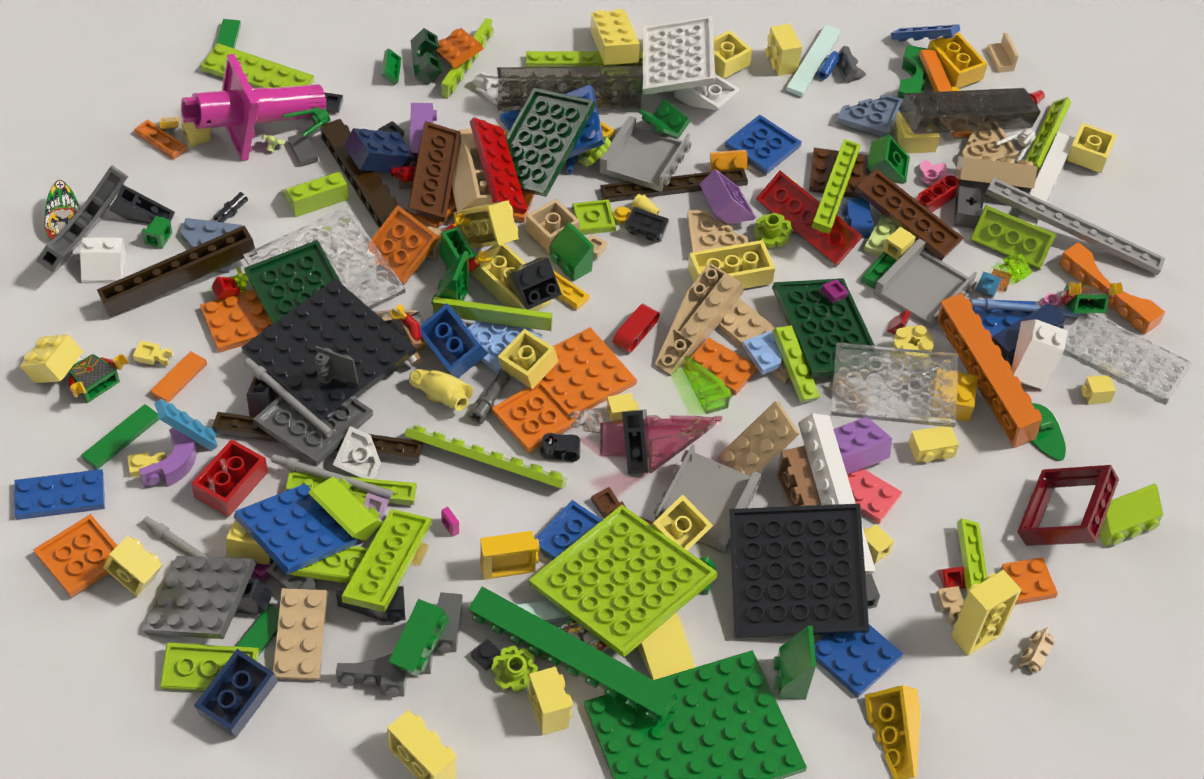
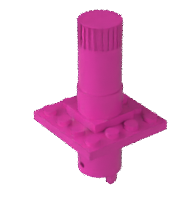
[181,54,326,161]

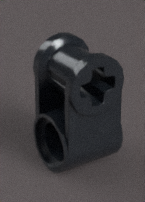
[540,433,581,462]

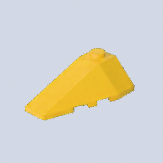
[864,685,920,779]

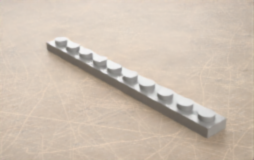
[985,177,1165,275]

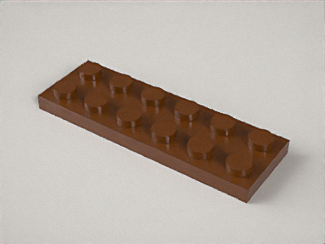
[407,121,461,222]
[854,169,964,261]

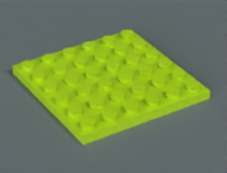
[529,505,717,658]

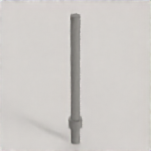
[244,358,333,437]
[271,454,394,499]
[142,516,208,557]

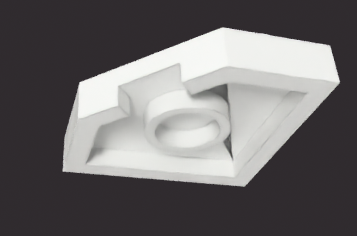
[333,426,381,479]

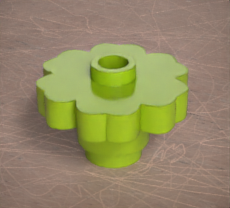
[578,136,611,167]
[753,213,792,249]
[491,646,538,693]

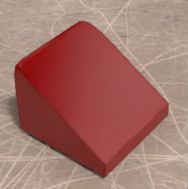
[212,276,240,300]
[887,310,910,335]
[938,566,966,589]

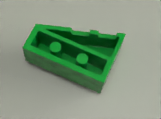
[389,598,450,677]

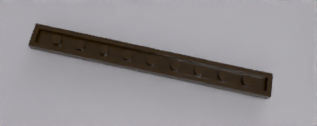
[212,412,423,463]

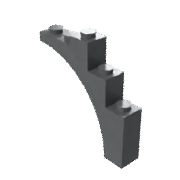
[36,165,129,272]
[336,592,463,697]

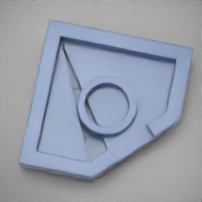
[742,330,782,375]

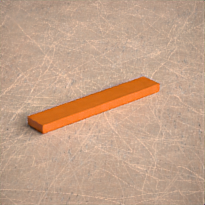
[918,49,971,137]

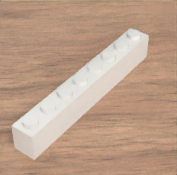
[798,413,876,575]

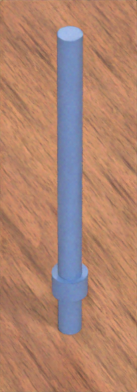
[970,298,1082,317]

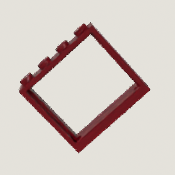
[1017,465,1119,546]

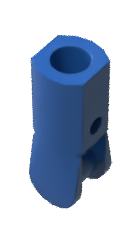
[816,51,840,80]

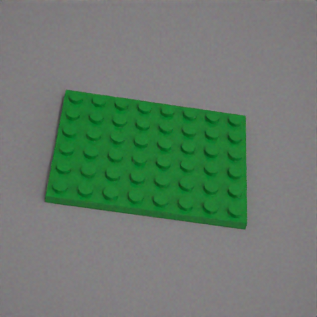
[584,650,807,779]

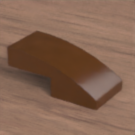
[591,487,626,519]

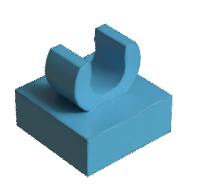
[976,271,1002,296]

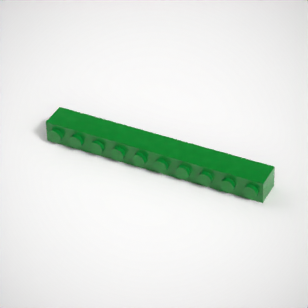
[468,586,677,722]

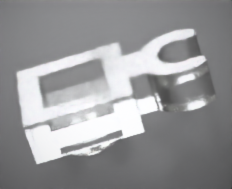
[569,409,605,434]

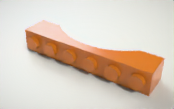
[1059,242,1165,335]

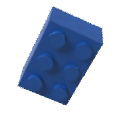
[420,303,488,378]

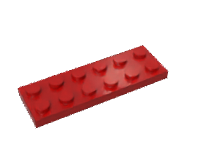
[469,117,527,215]
[756,170,863,266]

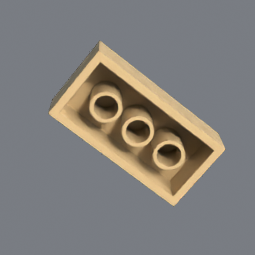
[955,155,1038,188]

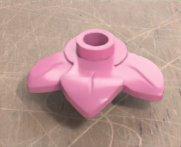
[920,160,955,185]

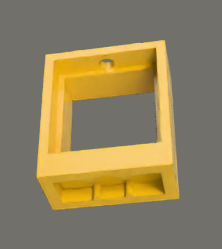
[480,531,540,580]

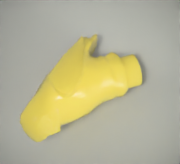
[409,369,473,411]

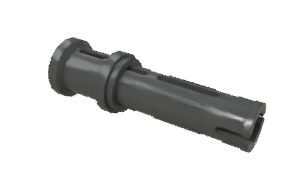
[468,371,511,424]

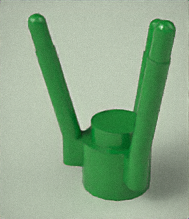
[283,106,331,137]

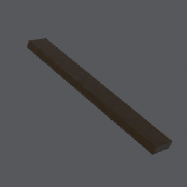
[600,168,748,202]

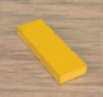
[553,270,590,311]

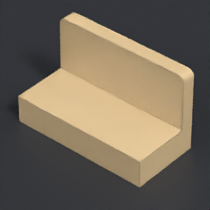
[986,33,1019,73]

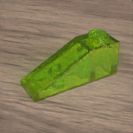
[683,356,732,414]

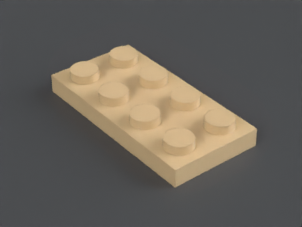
[718,401,800,476]
[273,588,328,681]

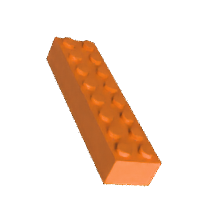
[937,293,1042,448]

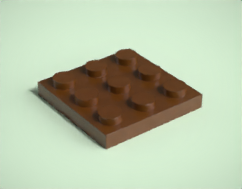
[809,147,868,198]

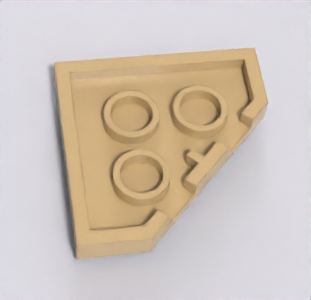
[961,117,1018,161]
[687,210,748,252]

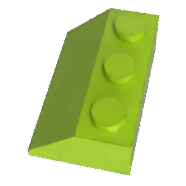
[281,172,348,217]
[308,476,383,541]
[1098,483,1163,547]

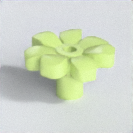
[262,134,285,152]

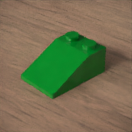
[431,251,469,305]
[773,626,816,700]

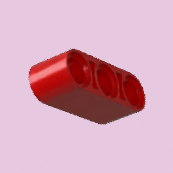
[917,175,960,213]
[612,303,660,353]

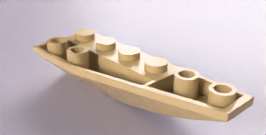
[452,128,493,211]
[655,263,743,376]

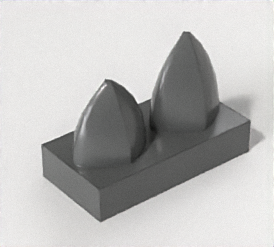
[837,45,866,83]

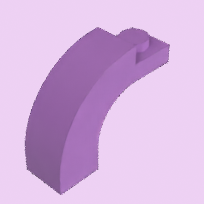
[139,428,197,488]

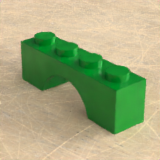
[897,45,927,108]

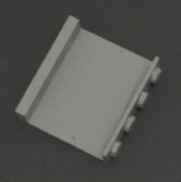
[653,444,761,554]

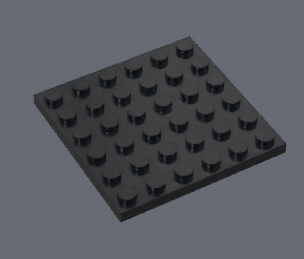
[241,278,416,423]
[729,503,869,638]

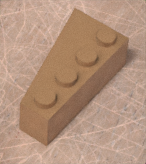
[777,446,822,506]

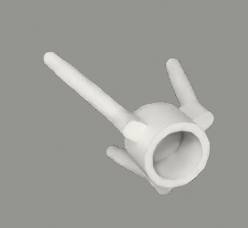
[473,71,511,108]
[995,129,1036,163]

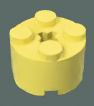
[890,325,934,372]

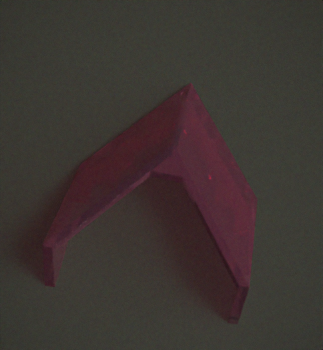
[600,415,723,473]

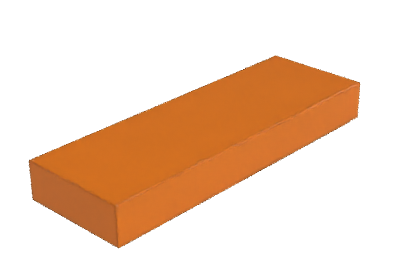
[134,119,187,160]
[150,351,207,403]

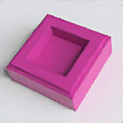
[441,506,459,536]

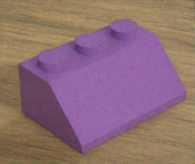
[700,169,756,224]

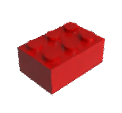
[191,439,268,517]

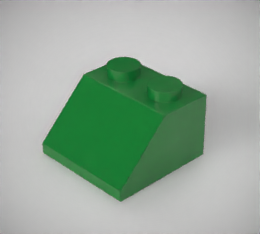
[867,134,910,184]
[550,222,594,281]

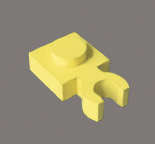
[133,340,173,366]
[128,452,166,477]

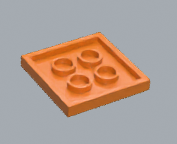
[363,205,440,284]
[200,289,272,353]
[492,380,578,453]
[33,514,118,598]

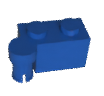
[841,197,874,238]

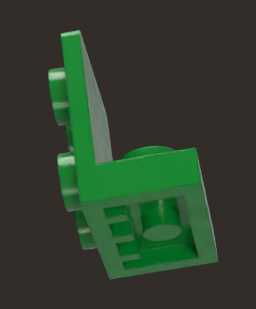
[638,99,691,138]

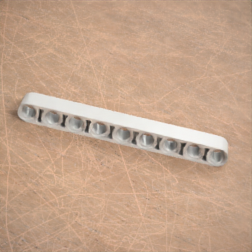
[1018,132,1075,226]

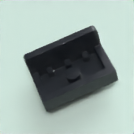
[624,207,669,241]

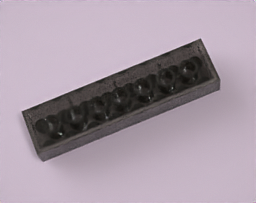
[496,66,643,110]
[898,88,1041,134]

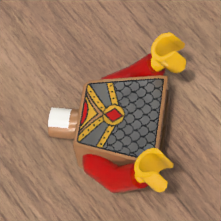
[390,304,423,366]

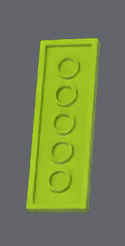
[200,43,314,88]
[342,509,432,612]

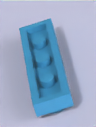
[154,399,218,451]

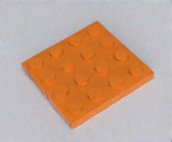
[542,327,637,417]

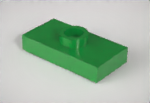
[381,48,402,85]

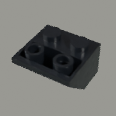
[505,258,562,310]

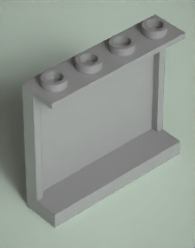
[600,116,692,192]
[874,239,977,329]

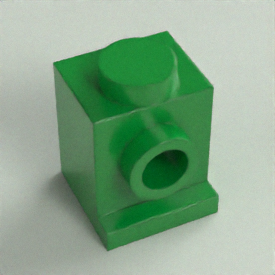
[142,216,173,249]

